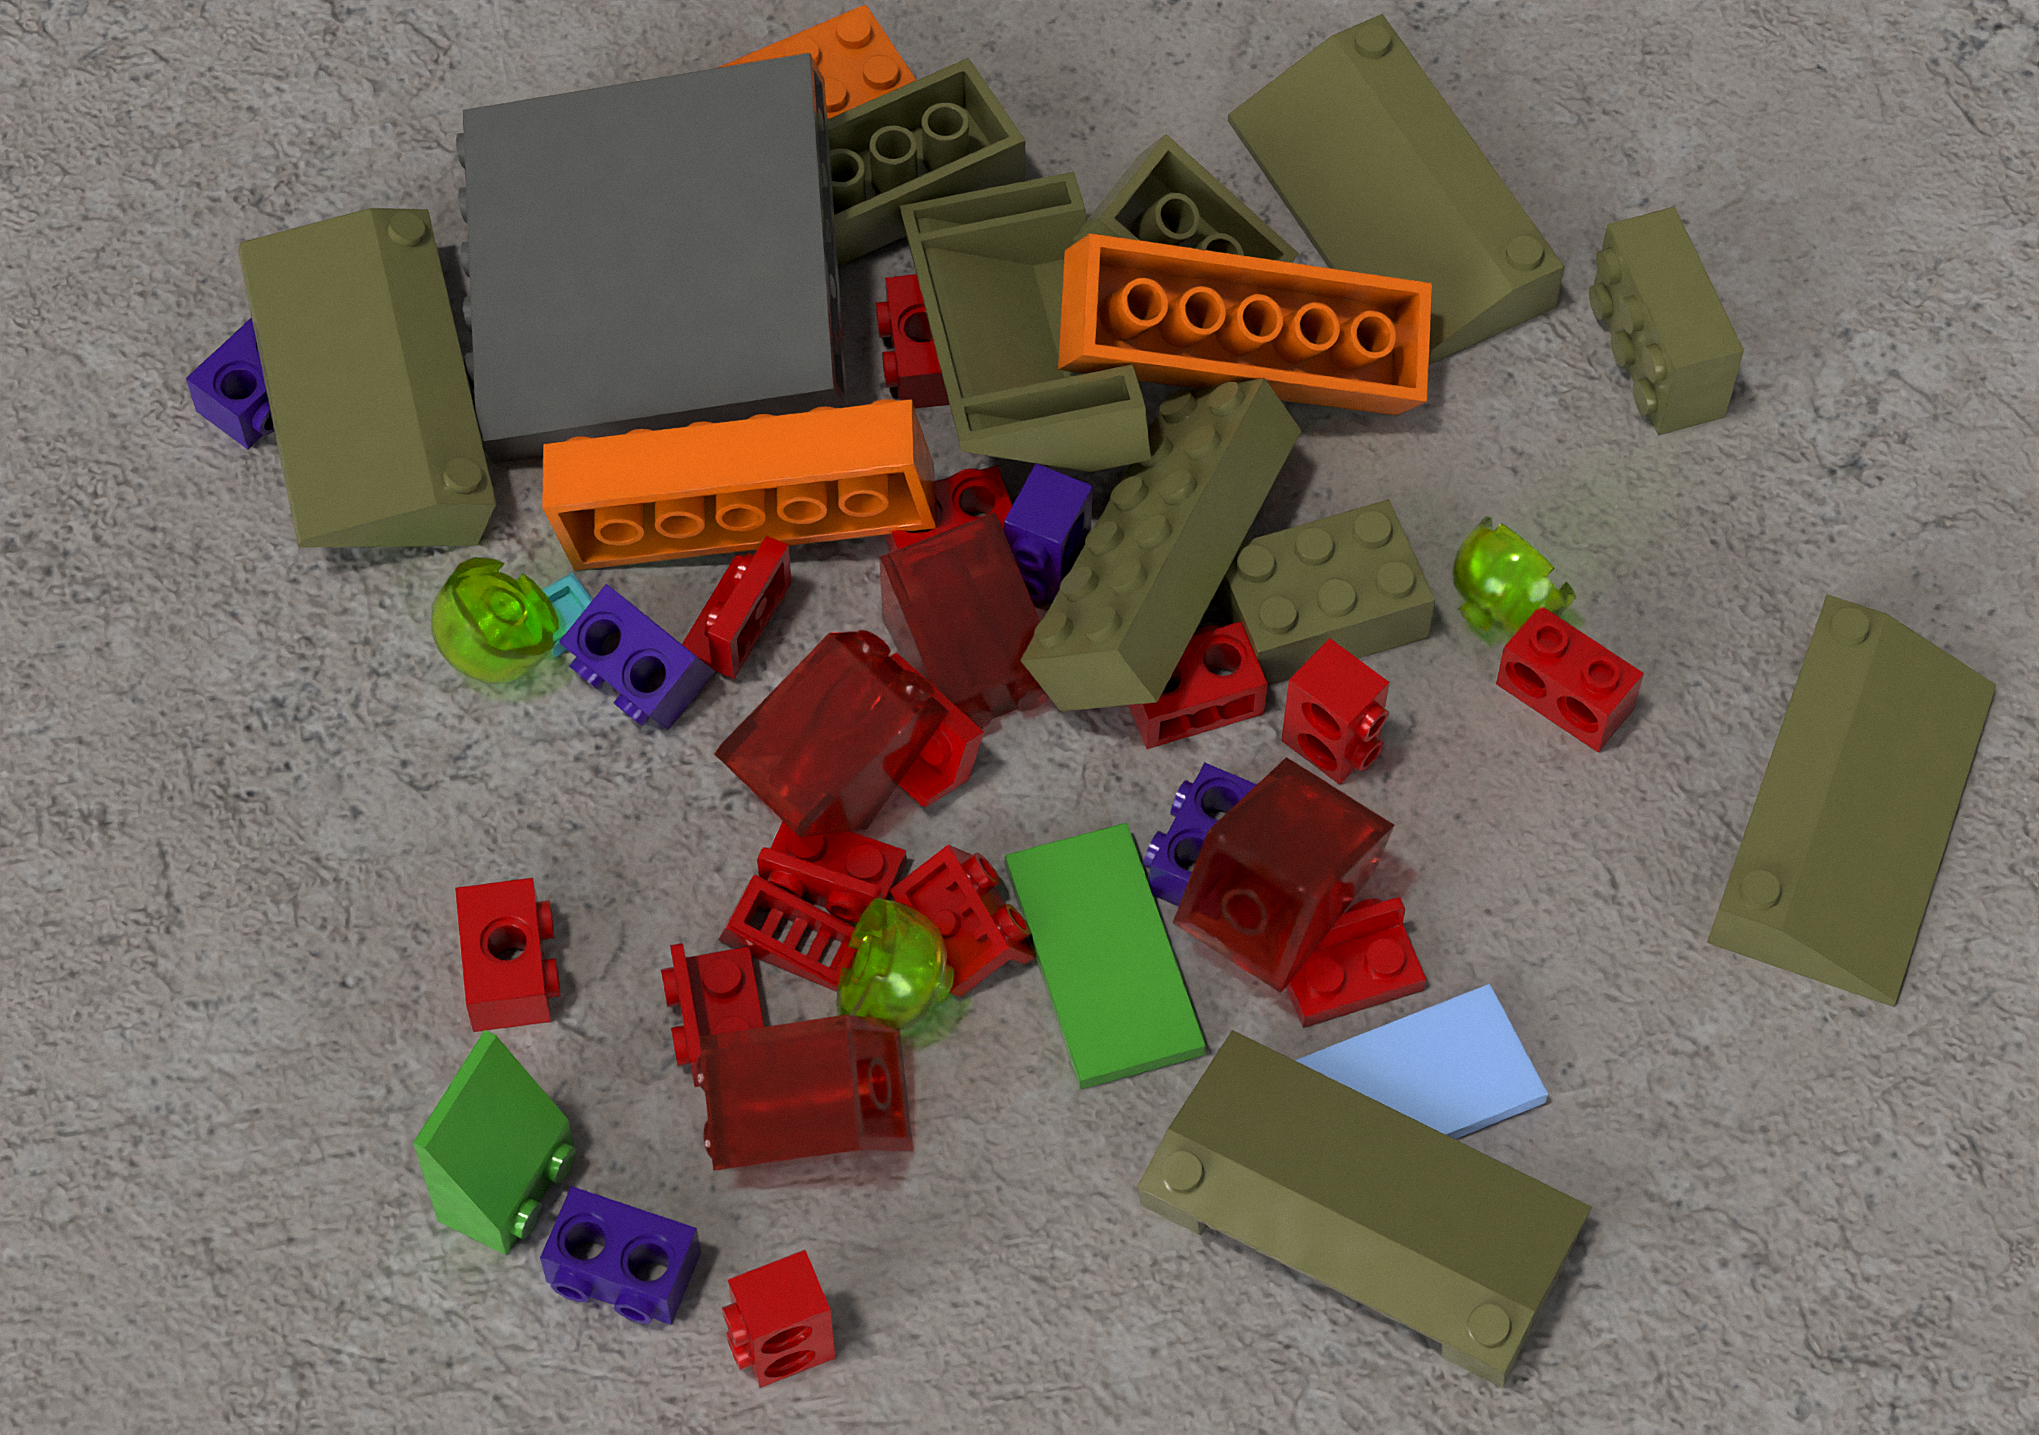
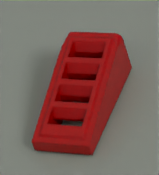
[718,874,868,992]

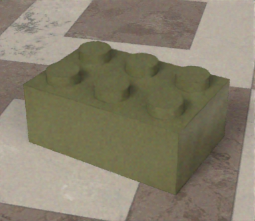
[1072,134,1299,263]
[1589,206,1744,436]
[1214,499,1435,686]

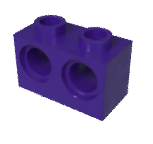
[186,317,275,449]
[1004,463,1093,604]
[559,584,716,730]
[1143,762,1275,924]
[540,1186,701,1325]

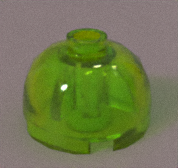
[1451,516,1577,637]
[430,557,559,684]
[836,898,954,1033]

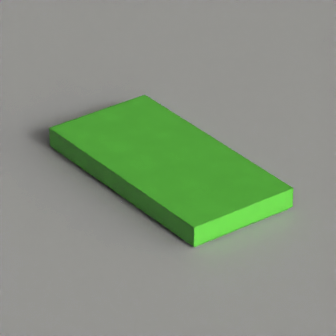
[1005,822,1206,1090]

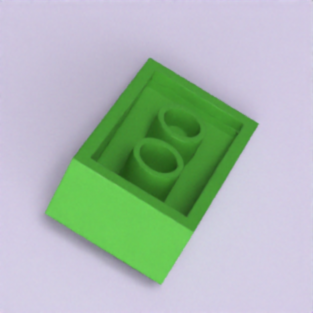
[413,1030,576,1256]

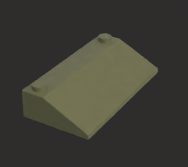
[1228,14,1565,365]
[900,172,1151,472]
[238,208,496,548]
[1707,594,1996,1007]
[1137,1030,1592,1388]

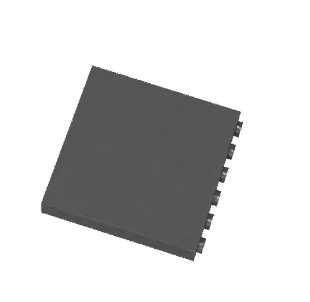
[456,53,848,463]

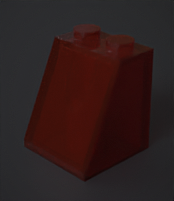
[879,512,1049,729]
[714,630,949,837]
[1173,757,1395,993]
[696,1015,913,1171]

